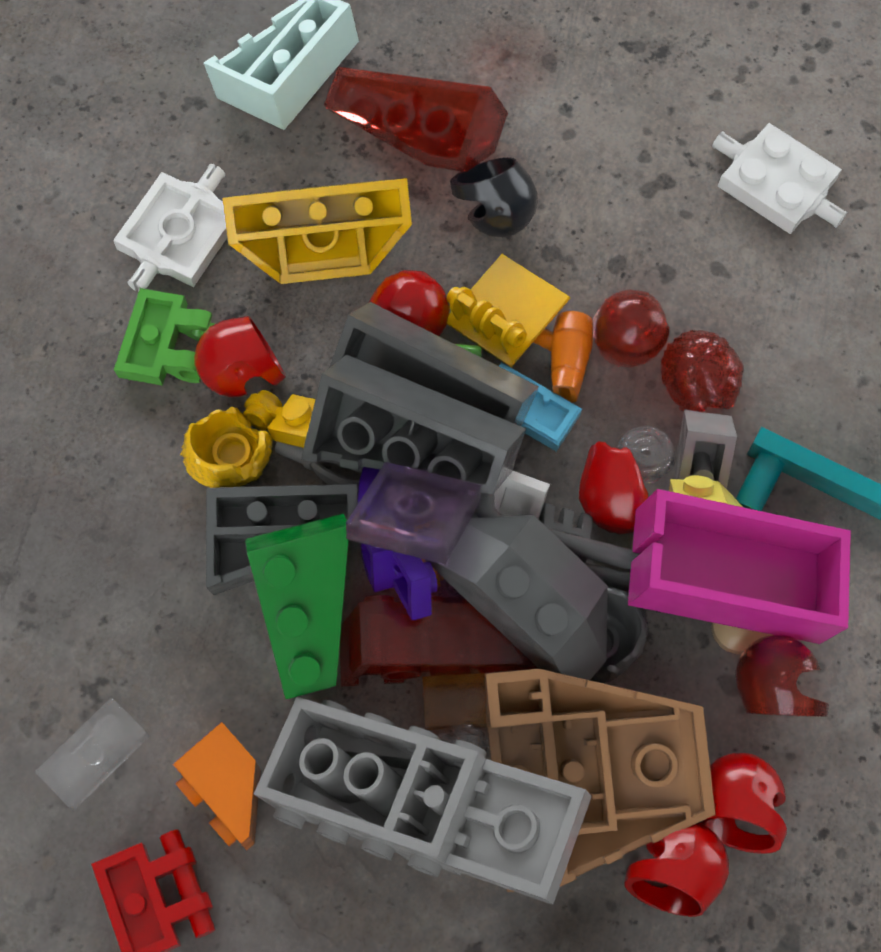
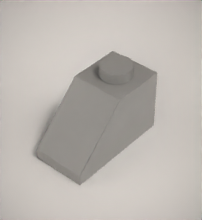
[674,410,737,489]

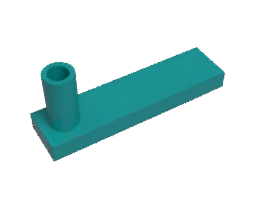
[735,426,881,520]

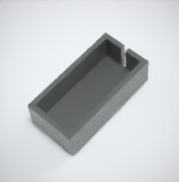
[329,302,539,426]

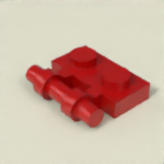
[91,829,216,952]

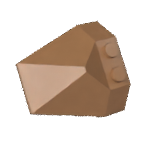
[485,668,715,892]

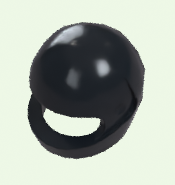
[450,157,538,238]

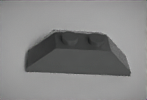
[422,515,608,680]

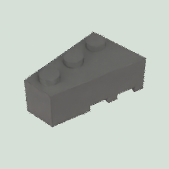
[206,484,360,595]

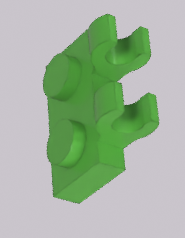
[114,288,215,386]

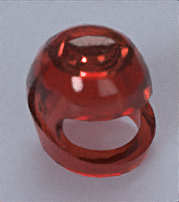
[593,289,670,368]
[735,635,829,717]

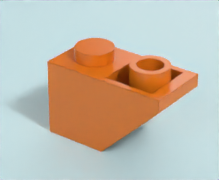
[173,722,261,851]

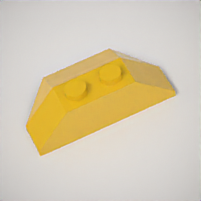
[222,178,412,284]

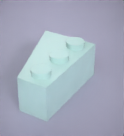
[204,0,359,130]

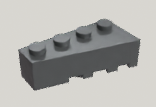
[301,355,526,494]

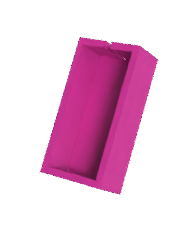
[628,489,851,644]

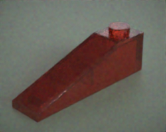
[324,67,508,172]

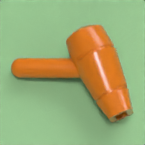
[533,311,593,403]

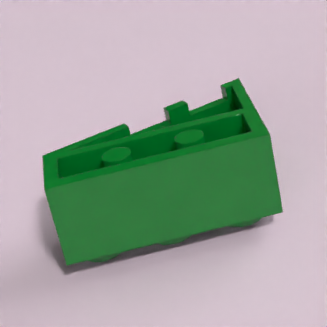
[245,514,350,699]

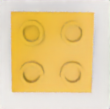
[446,254,571,368]

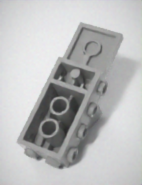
[254,697,592,905]

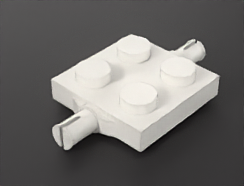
[712,123,847,234]
[113,164,227,292]

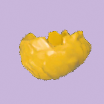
[180,407,273,488]

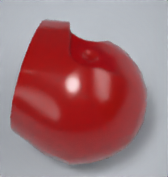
[194,316,286,398]
[701,753,787,854]
[624,823,729,917]

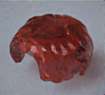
[660,330,744,412]

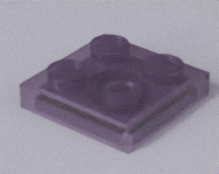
[346,462,481,565]

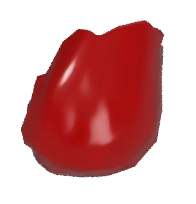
[368,270,450,336]
[578,441,648,535]

